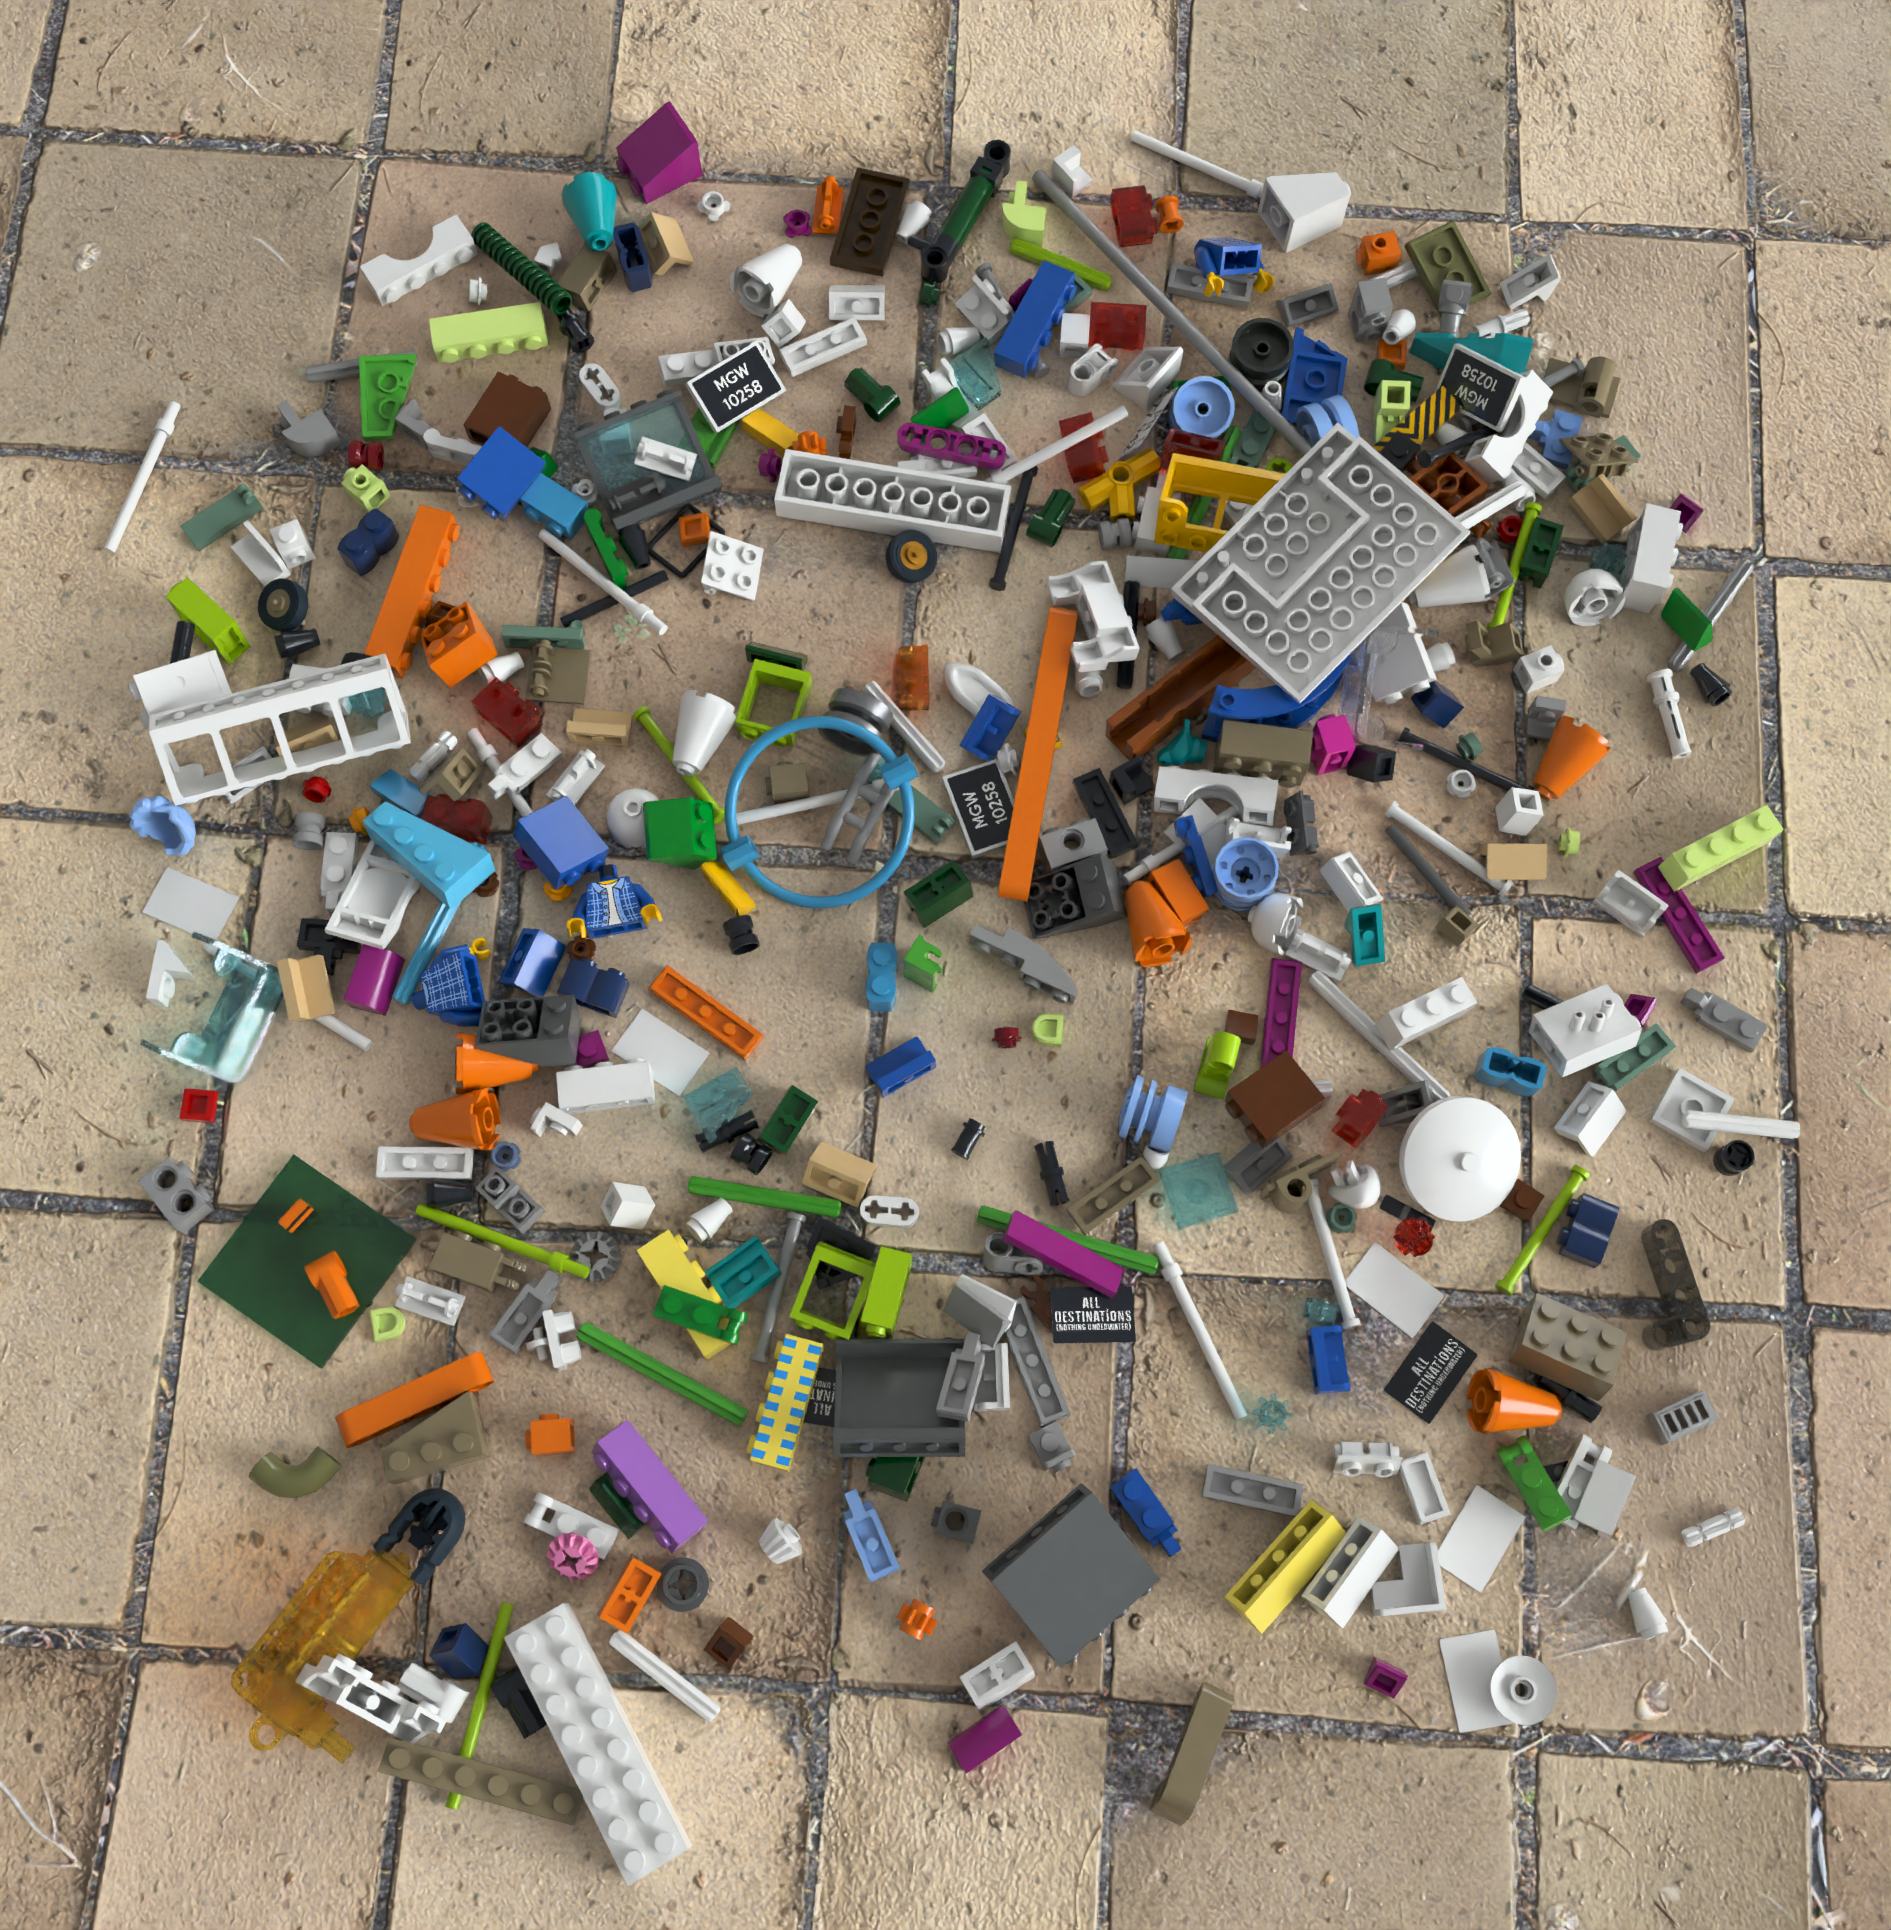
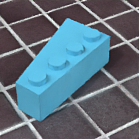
[362,801,496,909]

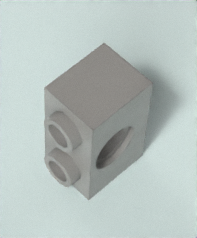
[1038,818,1108,872]

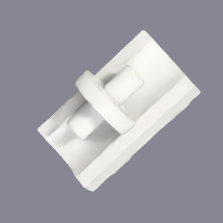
[526,1309,582,1372]

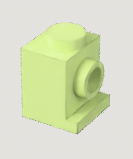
[341,464,391,513]

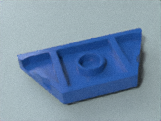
[1281,327,1348,425]

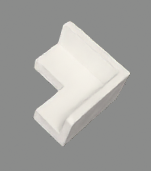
[1370,1542,1447,1616]

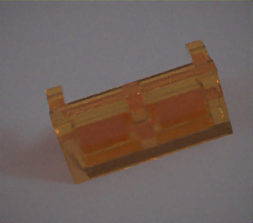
[896,644,929,711]

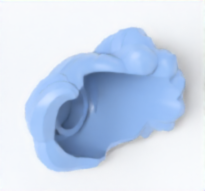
[129,796,196,856]

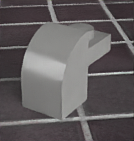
[277,400,342,457]

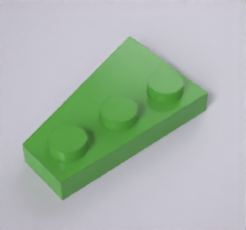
[359,354,418,441]

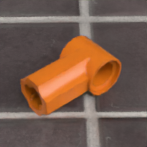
[304,1250,360,1319]

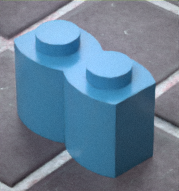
[866,942,898,1012]
[1473,1047,1547,1097]

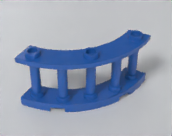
[1200,650,1354,742]

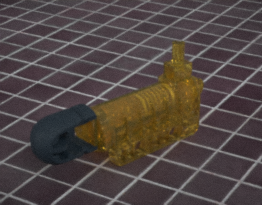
[231,1488,466,1764]

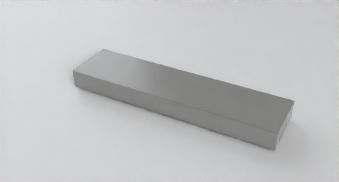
[1004,1295,1071,1427]

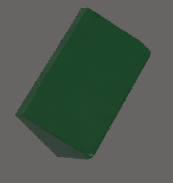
[745,642,808,671]

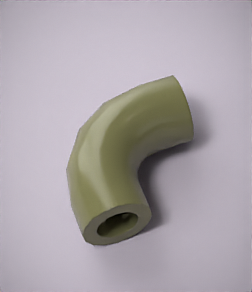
[249,1446,342,1498]

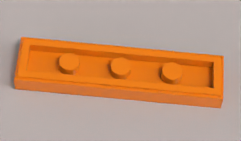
[648,965,764,1060]

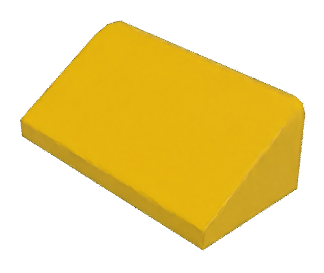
[741,408,799,457]
[701,862,756,917]

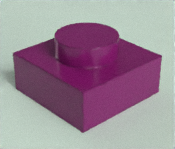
[576,1030,609,1069]

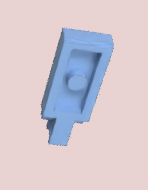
[843,1488,900,1583]

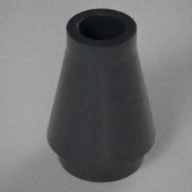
[618,524,651,570]
[274,628,321,660]
[1690,663,1732,707]
[426,1178,472,1209]

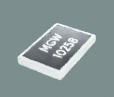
[685,341,787,434]
[1434,344,1526,432]
[942,758,1014,859]

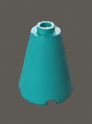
[561,172,617,251]

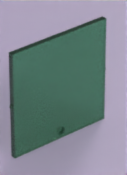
[197,1154,417,1369]

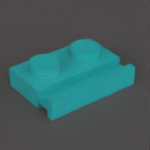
[704,1235,782,1309]

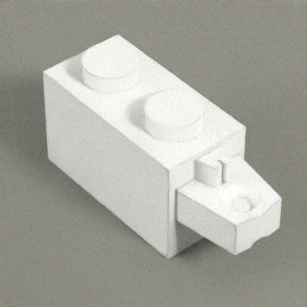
[1132,472,1181,557]

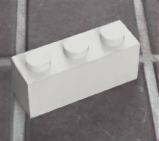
[1375,977,1477,1051]
[556,1058,656,1114]
[1301,1516,1399,1629]

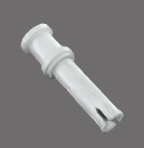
[1646,669,1691,759]

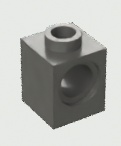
[931,1501,981,1544]

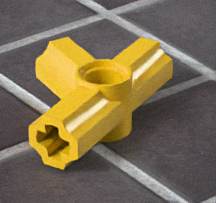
[1078,448,1162,522]

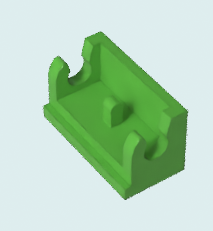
[904,934,942,993]

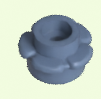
[490,1141,521,1172]

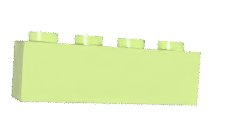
[429,302,549,363]
[1658,805,1784,892]

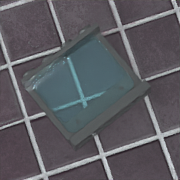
[574,389,723,534]

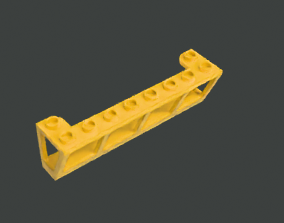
[1154,453,1286,553]

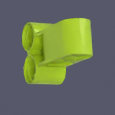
[1193,1032,1241,1100]

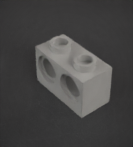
[1348,278,1393,342]
[138,1157,215,1233]

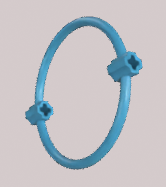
[720,716,919,908]

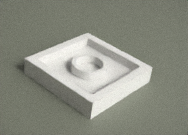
[1649,1068,1734,1153]

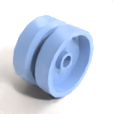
[1167,376,1235,446]
[1297,394,1359,446]

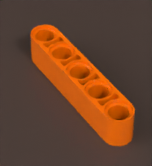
[335,1352,494,1448]

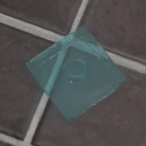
[1159,1152,1239,1230]

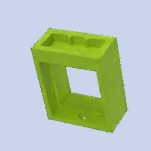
[165,577,251,666]
[735,659,813,747]
[789,1242,876,1340]
[861,1246,912,1339]

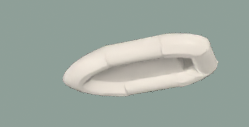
[943,663,1014,717]

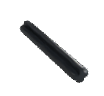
[1117,580,1140,689]

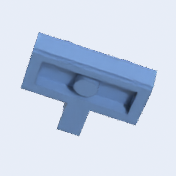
[1528,409,1583,470]

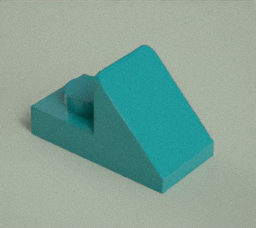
[1344,903,1385,966]

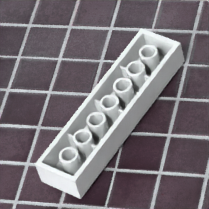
[774,449,1011,553]
[504,1603,692,1886]

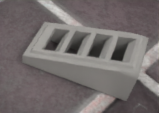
[1646,1390,1719,1445]

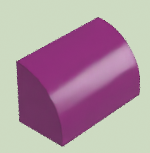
[344,944,405,1016]
[948,1704,1022,1774]

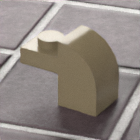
[1465,621,1524,666]

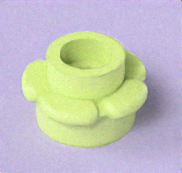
[1558,828,1580,857]

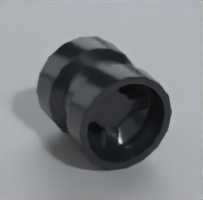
[723,915,760,955]
[730,1133,773,1176]
[1713,1140,1755,1176]

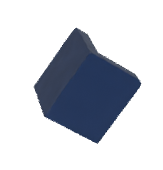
[1410,680,1464,728]
[429,1623,489,1679]

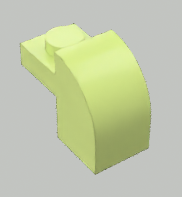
[1002,180,1046,247]
[1373,380,1411,445]

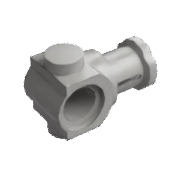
[1435,279,1472,338]

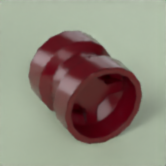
[348,440,384,471]

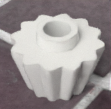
[759,1517,803,1564]

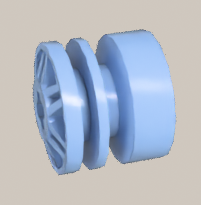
[1212,837,1279,912]
[1118,1075,1188,1153]

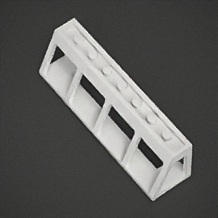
[149,653,411,806]

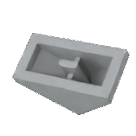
[1373,1080,1433,1127]

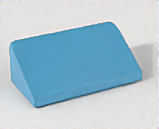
[369,769,439,820]

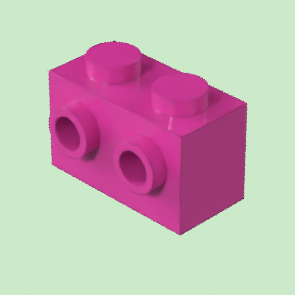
[1310,714,1356,775]

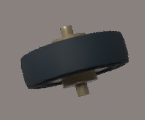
[258,578,308,631]

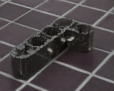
[1641,1219,1710,1351]

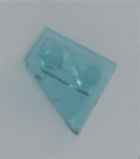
[949,337,1001,411]
[682,1066,752,1143]

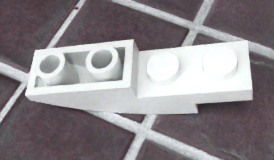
[657,337,775,386]

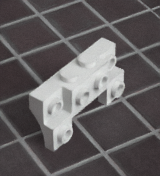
[1046,561,1140,672]
[295,1653,447,1744]

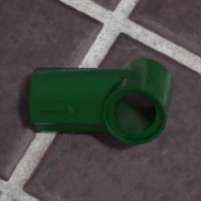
[1364,359,1424,402]
[844,367,901,423]
[1026,489,1075,548]

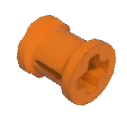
[1155,195,1184,233]

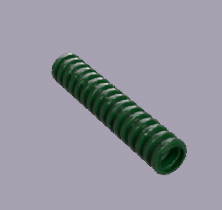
[471,222,572,315]

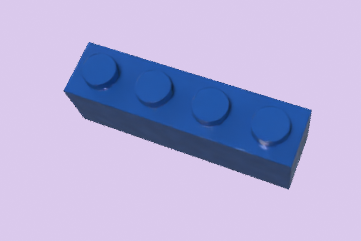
[994,260,1077,379]

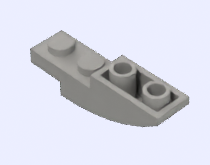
[969,924,1078,1004]

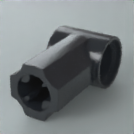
[490,1665,547,1739]

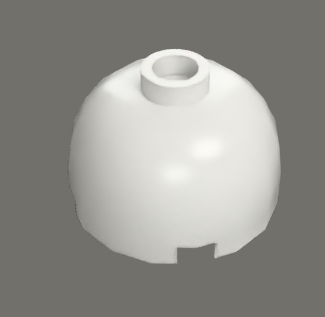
[1563,569,1626,626]
[606,788,659,849]
[1248,893,1303,955]

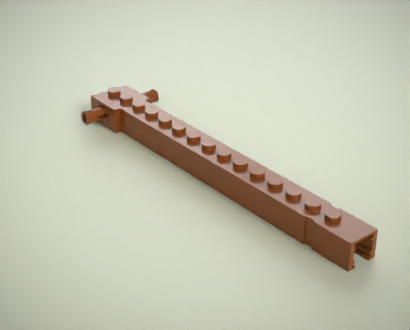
[1105,453,1491,760]

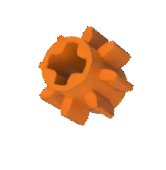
[792,431,827,456]
[896,1599,938,1640]

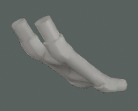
[821,752,898,864]

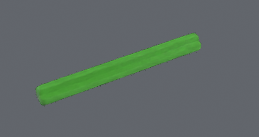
[688,1176,841,1218]

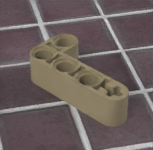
[1150,1681,1235,1826]

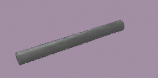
[1385,823,1472,916]

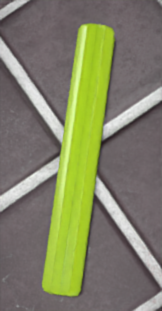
[1009,237,1112,291]

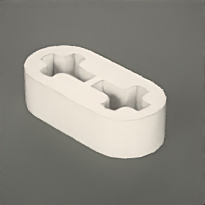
[579,363,621,412]
[860,1195,919,1228]

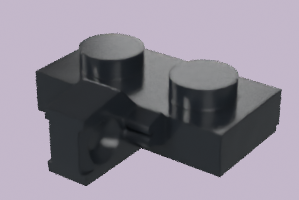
[297,918,361,976]

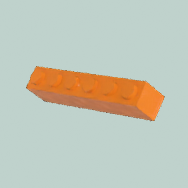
[364,505,460,679]

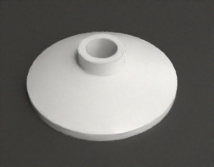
[1490,1656,1557,1725]

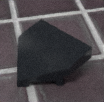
[806,1217,878,1290]

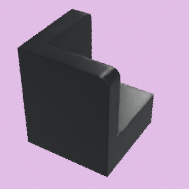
[1346,744,1397,783]
[1109,755,1154,805]

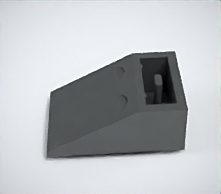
[1024,854,1127,939]
[475,995,581,1067]

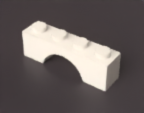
[359,215,478,307]
[1464,370,1553,484]
[1154,766,1278,826]

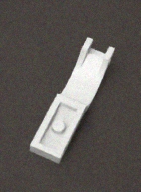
[921,357,1017,475]

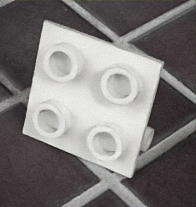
[700,531,763,601]

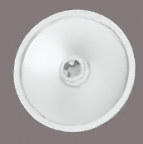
[1399,1096,1521,1221]

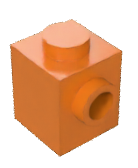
[1356,231,1402,276]
[525,1414,575,1457]

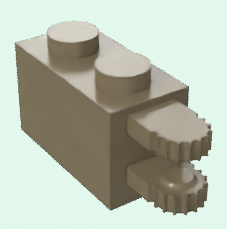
[429,1231,528,1293]

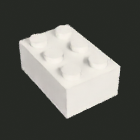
[1619,503,1683,613]

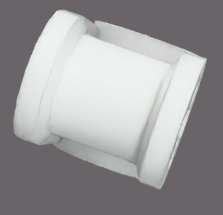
[1068,343,1120,397]

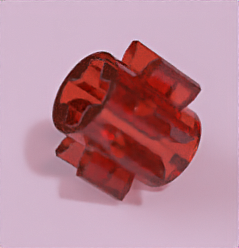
[1393,1217,1435,1257]

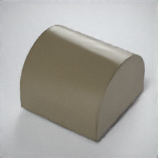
[1435,905,1479,947]

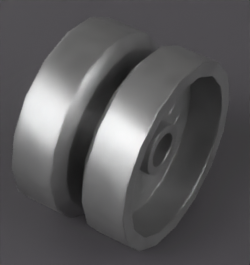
[818,688,893,757]

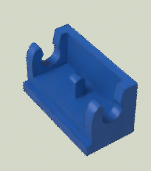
[959,694,1022,761]
[1306,1325,1351,1395]

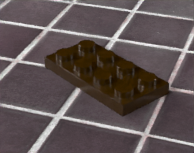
[830,167,910,277]

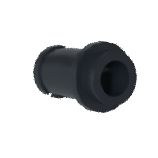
[951,1118,985,1160]

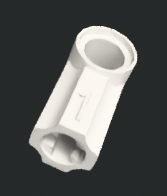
[398,1663,469,1723]

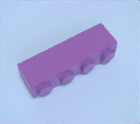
[592,1420,708,1554]

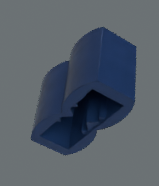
[613,222,652,292]
[337,508,399,576]
[557,958,630,1018]
[1556,1193,1619,1268]

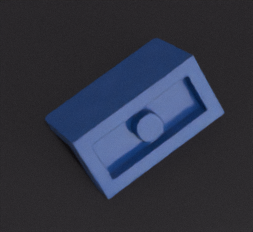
[498,928,566,997]
[866,1037,936,1098]

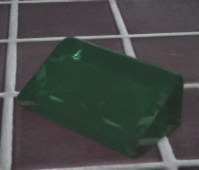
[590,1472,648,1539]

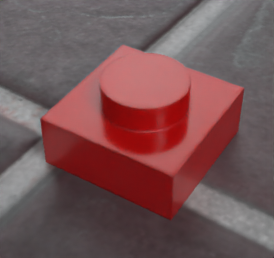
[179,1088,219,1123]

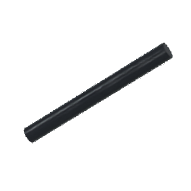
[560,570,669,628]

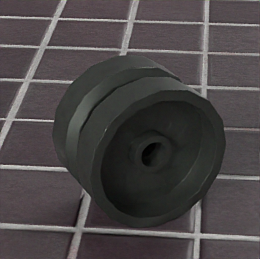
[1228,318,1294,393]

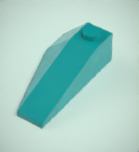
[1409,333,1534,374]

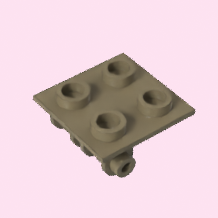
[1559,433,1638,479]
[525,639,590,704]

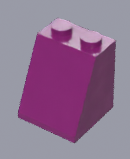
[616,101,703,204]

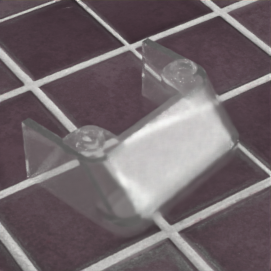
[1337,624,1439,751]

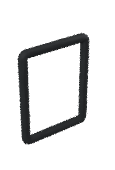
[647,504,725,578]

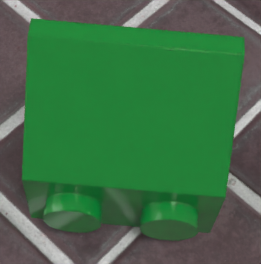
[643,797,717,870]

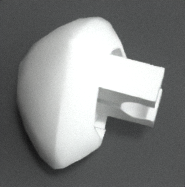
[1328,1160,1381,1208]

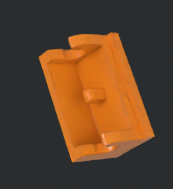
[1145,859,1210,927]
[597,1555,662,1634]

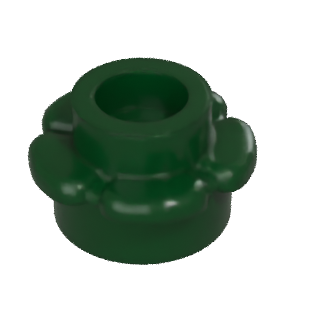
[920,281,941,308]

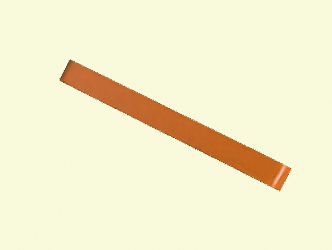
[998,606,1079,902]

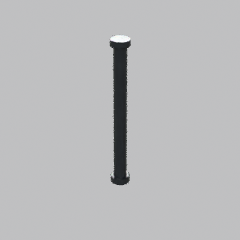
[1417,426,1498,468]
[989,466,1038,591]
[1397,727,1534,791]

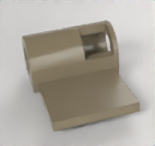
[1544,356,1620,418]
[1259,1150,1342,1214]

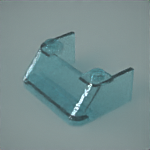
[140,932,284,1082]

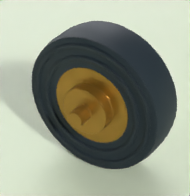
[885,530,937,583]

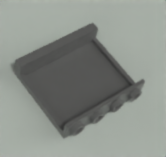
[833,1337,966,1457]
[982,1483,1160,1668]

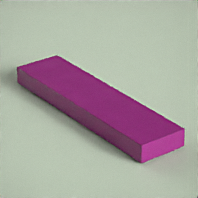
[1633,857,1725,974]
[1259,958,1302,1069]
[1002,1210,1124,1298]

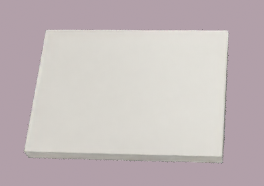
[1171,422,1470,704]

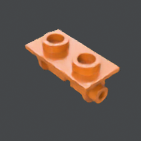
[812,176,845,235]

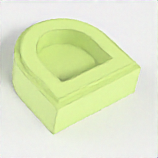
[1032,1013,1063,1047]
[369,1306,406,1343]

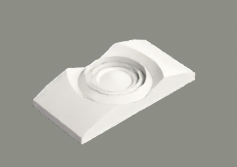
[325,840,421,950]

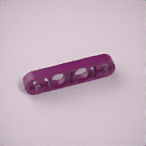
[897,423,1006,470]

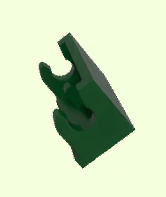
[1518,517,1564,589]
[904,860,973,928]
[756,1085,818,1154]

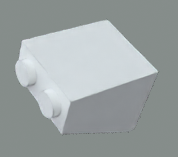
[1258,172,1351,253]

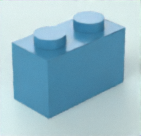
[520,473,589,541]

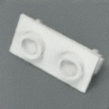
[634,436,697,482]
[546,749,605,805]
[1285,929,1352,982]
[395,1276,466,1326]
[1333,1442,1403,1477]

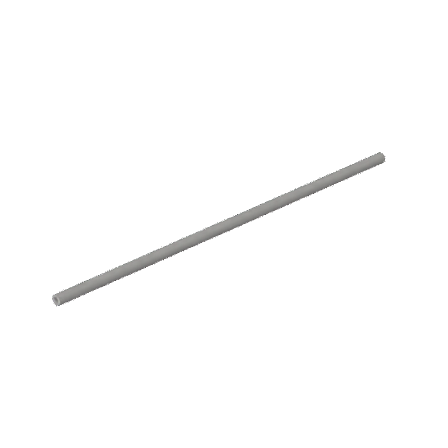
[1032,169,1313,457]

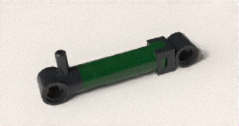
[908,140,1011,284]

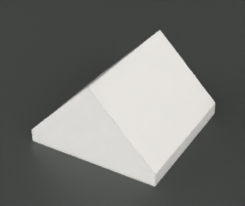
[1112,347,1183,411]

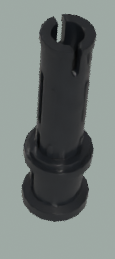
[550,277,594,353]

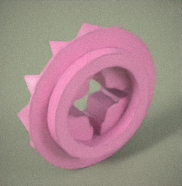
[546,1533,599,1582]

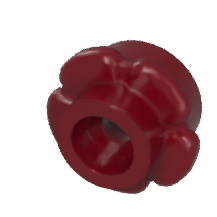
[992,1027,1022,1049]

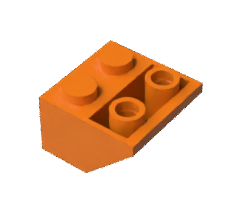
[420,601,498,688]

